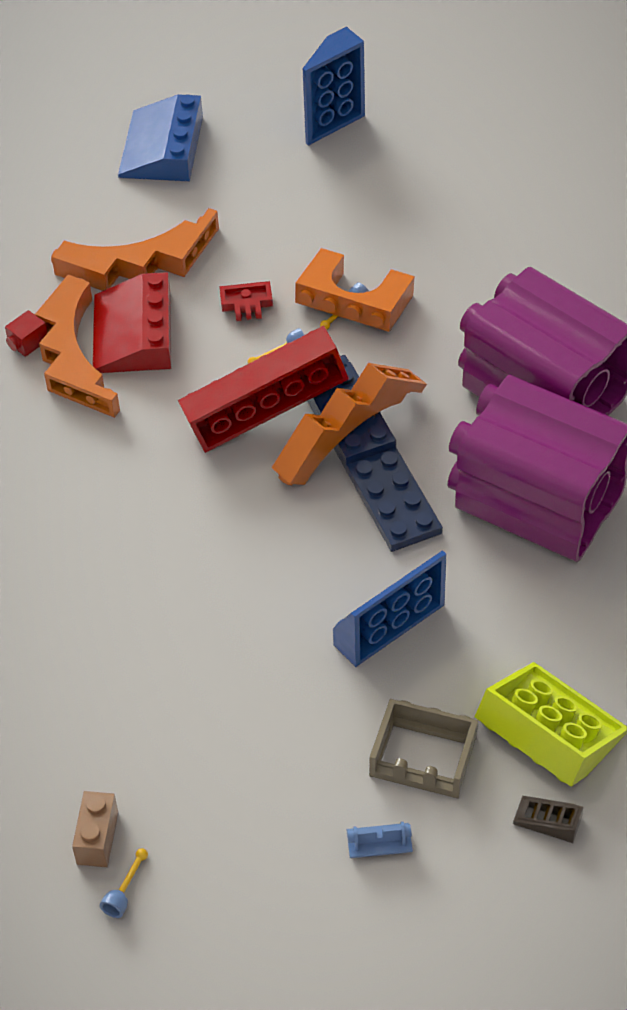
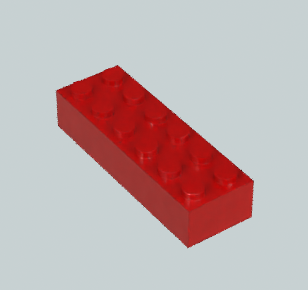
[178,325,349,453]

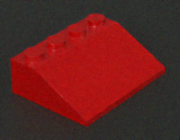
[93,272,171,373]

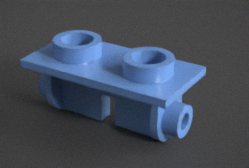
[346,821,413,858]

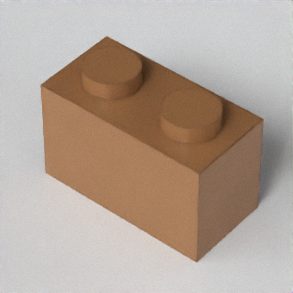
[72,791,118,868]

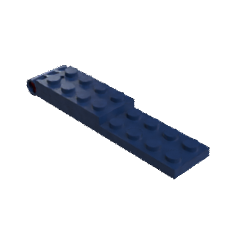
[307,355,443,552]

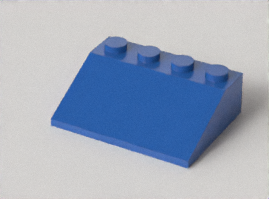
[302,26,365,146]
[118,94,203,182]
[333,550,447,667]

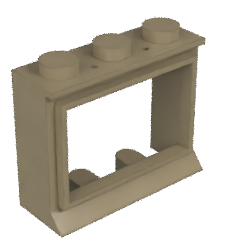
[369,699,478,799]

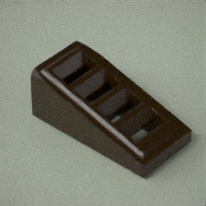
[513,795,584,843]

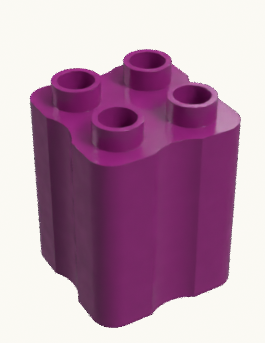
[458,267,627,415]
[447,375,627,562]

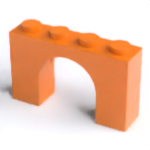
[295,248,415,332]

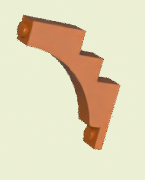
[51,208,219,291]
[35,275,120,418]
[272,363,427,486]

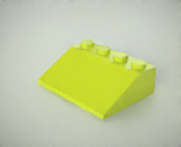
[474,662,627,787]

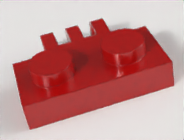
[219,281,273,321]

